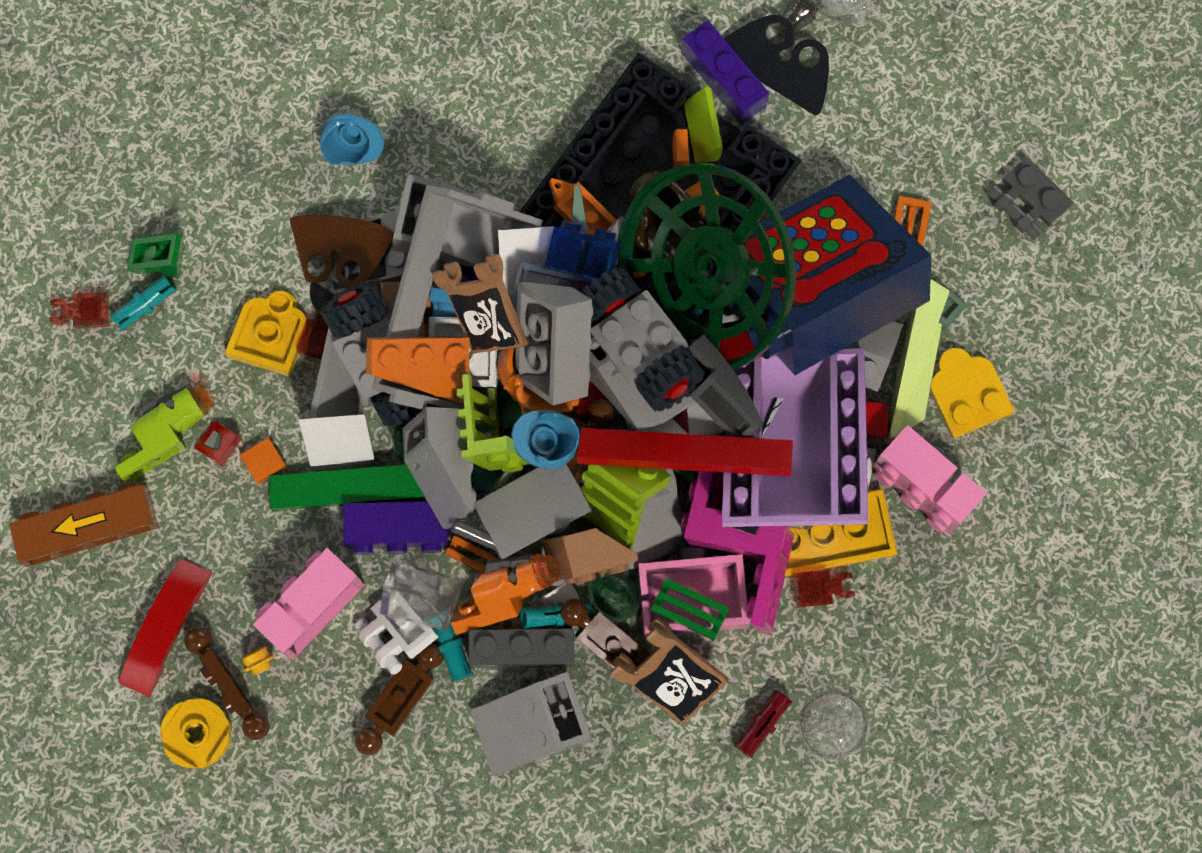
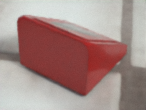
[194,421,242,467]

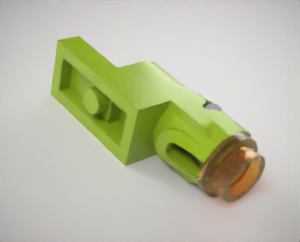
[114,384,215,483]

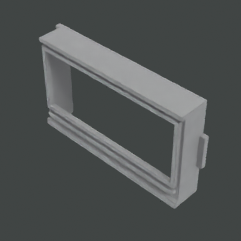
[372,185,543,417]

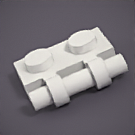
[354,587,438,675]

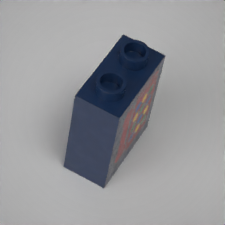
[716,175,931,375]

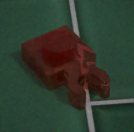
[50,292,109,329]
[296,311,329,360]
[792,570,855,608]

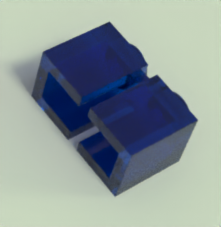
[544,220,622,279]

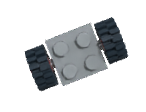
[582,268,705,412]
[320,281,431,427]

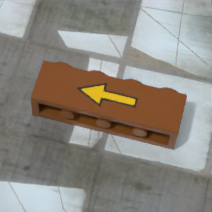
[9,482,159,567]

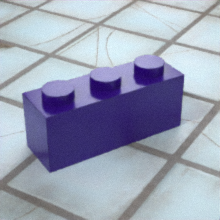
[681,20,769,125]
[344,501,449,555]

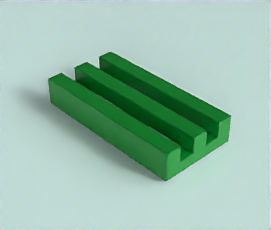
[651,578,729,641]

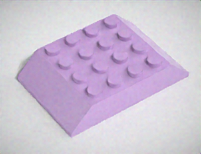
[722,348,868,527]

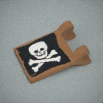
[432,254,528,354]
[610,617,729,725]

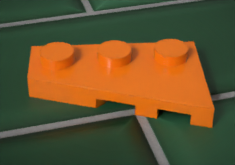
[366,336,470,405]

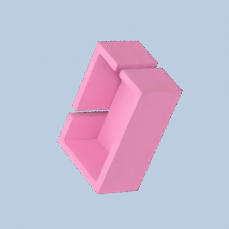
[873,425,987,535]
[253,548,365,660]
[638,554,750,638]

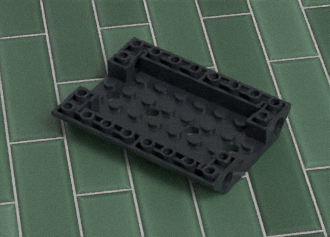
[497,52,802,331]

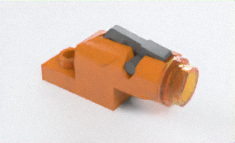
[450,554,559,635]

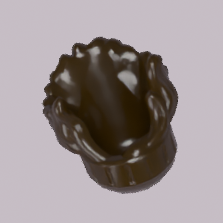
[628,171,704,258]

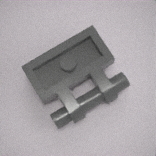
[987,157,1074,240]

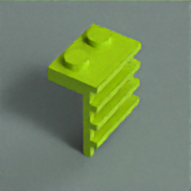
[457,374,529,472]
[579,464,671,550]

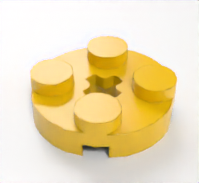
[160,698,232,769]

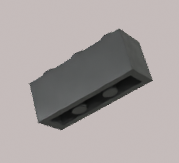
[469,629,575,669]

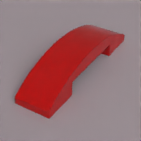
[118,558,212,698]

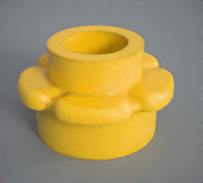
[241,646,274,676]

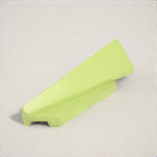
[884,279,949,443]

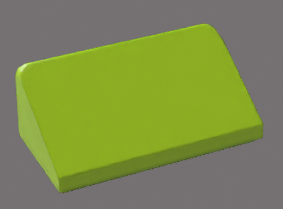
[684,87,723,163]

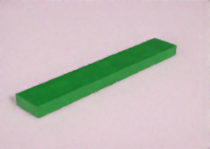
[269,465,473,511]

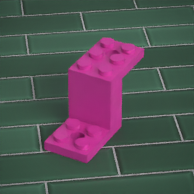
[681,471,794,636]

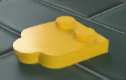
[225,291,308,377]
[930,348,1015,440]

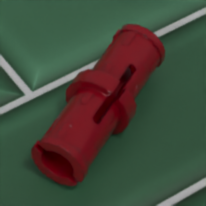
[734,689,793,759]

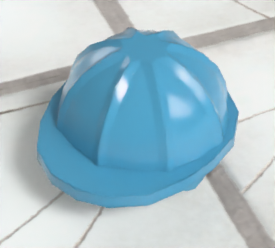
[320,112,384,165]
[511,410,580,470]

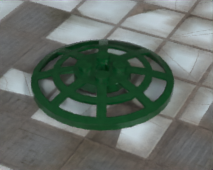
[616,163,796,369]

